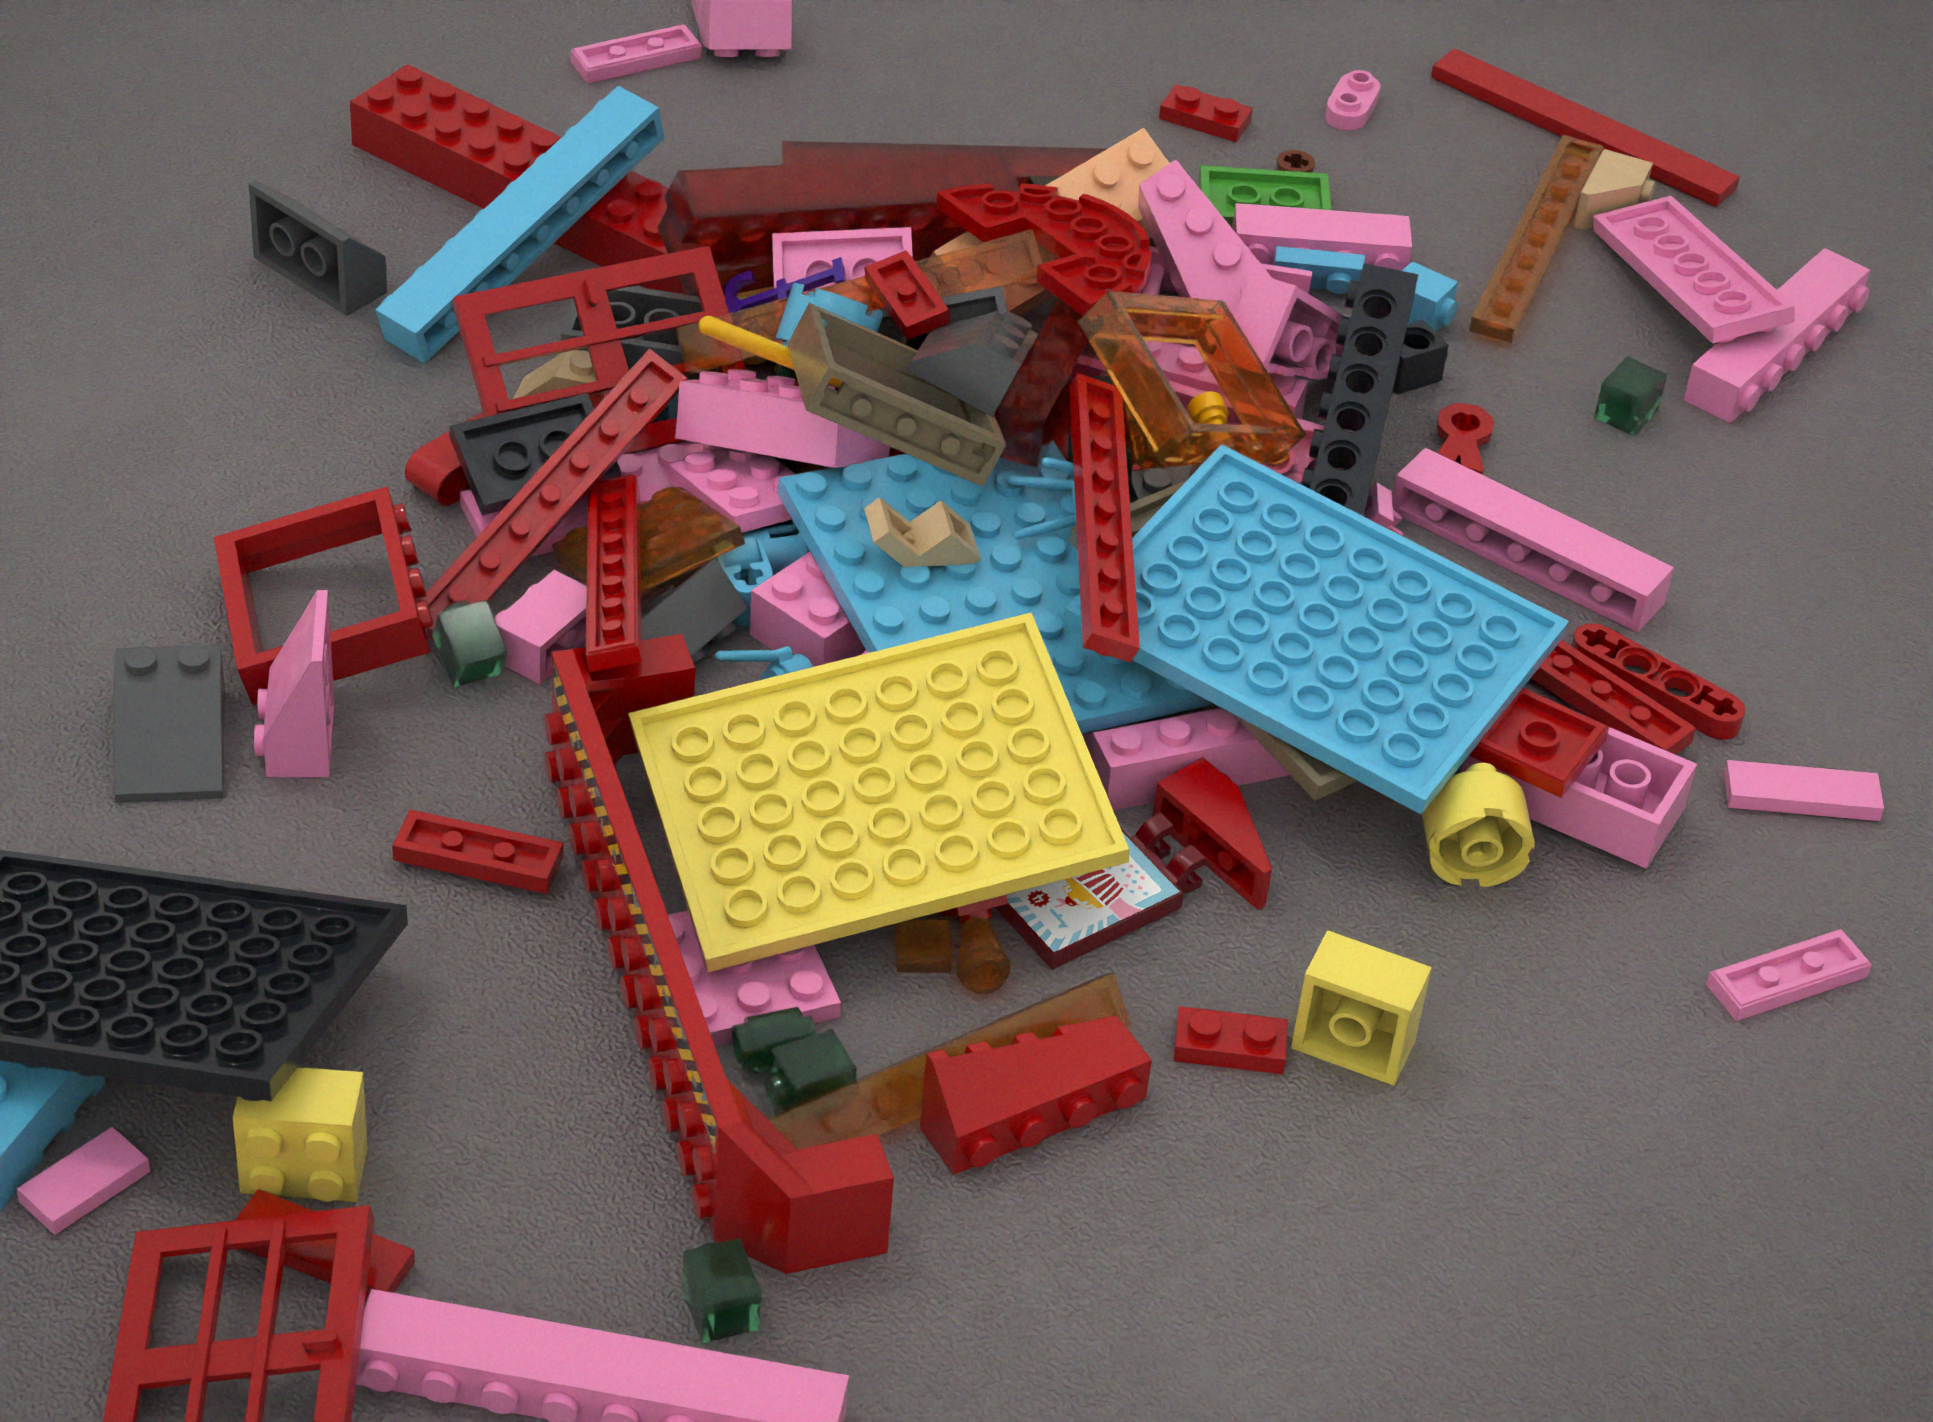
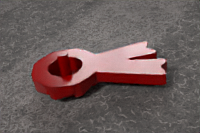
[1437,403,1494,475]

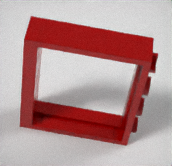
[214,486,434,705]

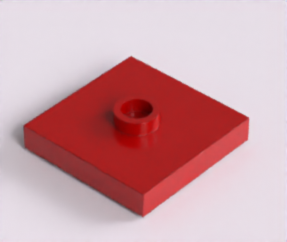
[1469,688,1609,798]

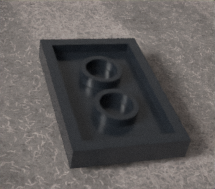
[449,393,621,515]

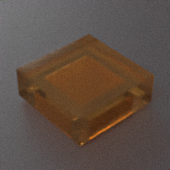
[894,920,952,973]

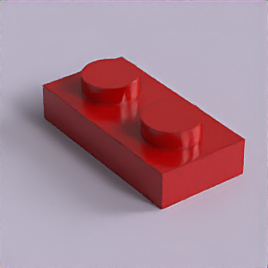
[1159,85,1253,142]
[864,250,950,340]
[1173,1006,1288,1074]

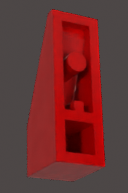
[1152,757,1272,910]

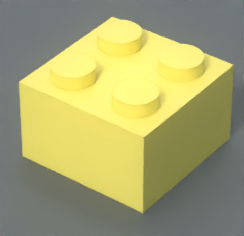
[1291,930,1432,1086]
[233,1067,368,1202]

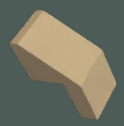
[864,497,981,567]

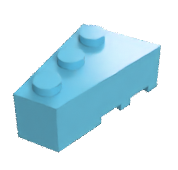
[0,1061,106,1210]

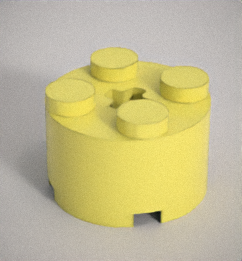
[1422,763,1535,887]

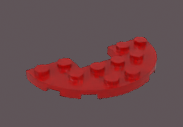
[937,183,1152,321]

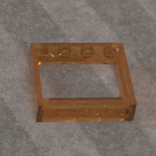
[1078,291,1306,465]

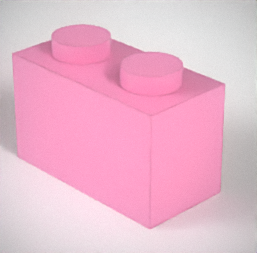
[490,570,587,685]

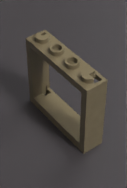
[788,303,1006,487]

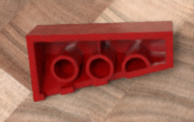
[919,1015,1152,1175]

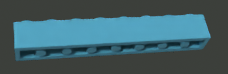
[375,86,665,364]

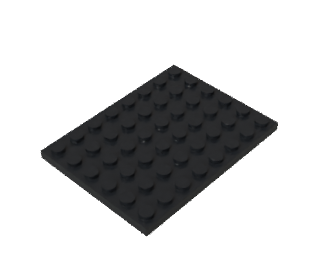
[0,850,408,1101]

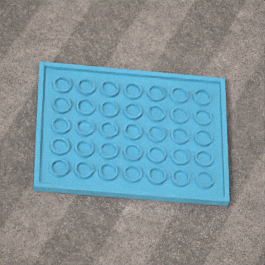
[777,428,1211,734]
[1063,444,1569,815]

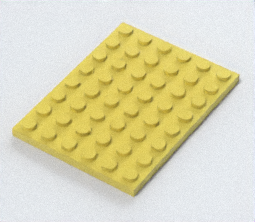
[628,612,1129,972]

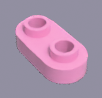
[1325,70,1380,131]

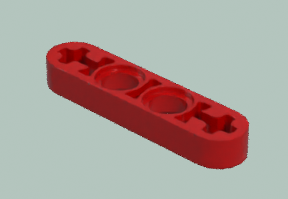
[1571,623,1745,740]

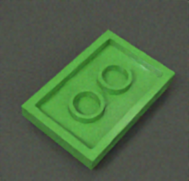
[1198,165,1331,228]

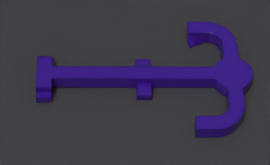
[725,257,847,335]

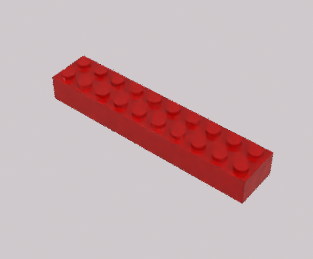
[350,64,751,296]

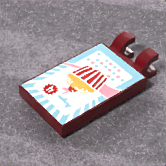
[995,813,1205,970]

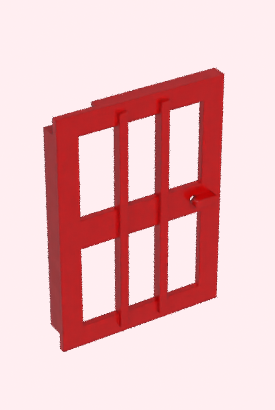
[452,246,745,454]
[103,1205,375,1422]

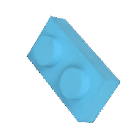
[1273,246,1365,294]

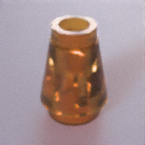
[956,917,1011,994]

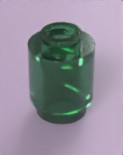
[731,1006,817,1072]

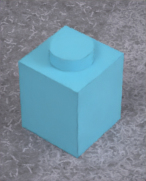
[1402,261,1458,332]

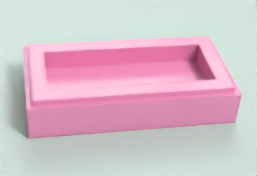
[16,1127,150,1235]

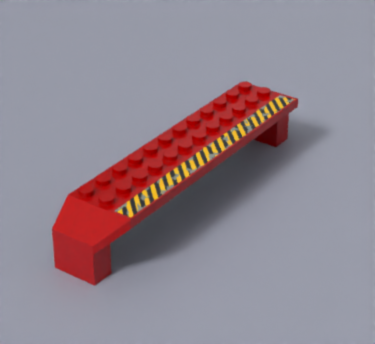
[544,634,894,1274]

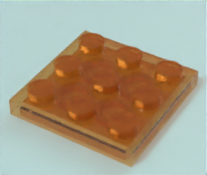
[551,487,745,592]

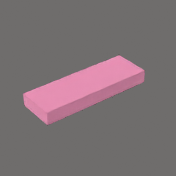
[570,24,702,84]
[1724,760,1884,821]
[1706,929,1872,1021]

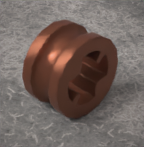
[1276,150,1315,173]

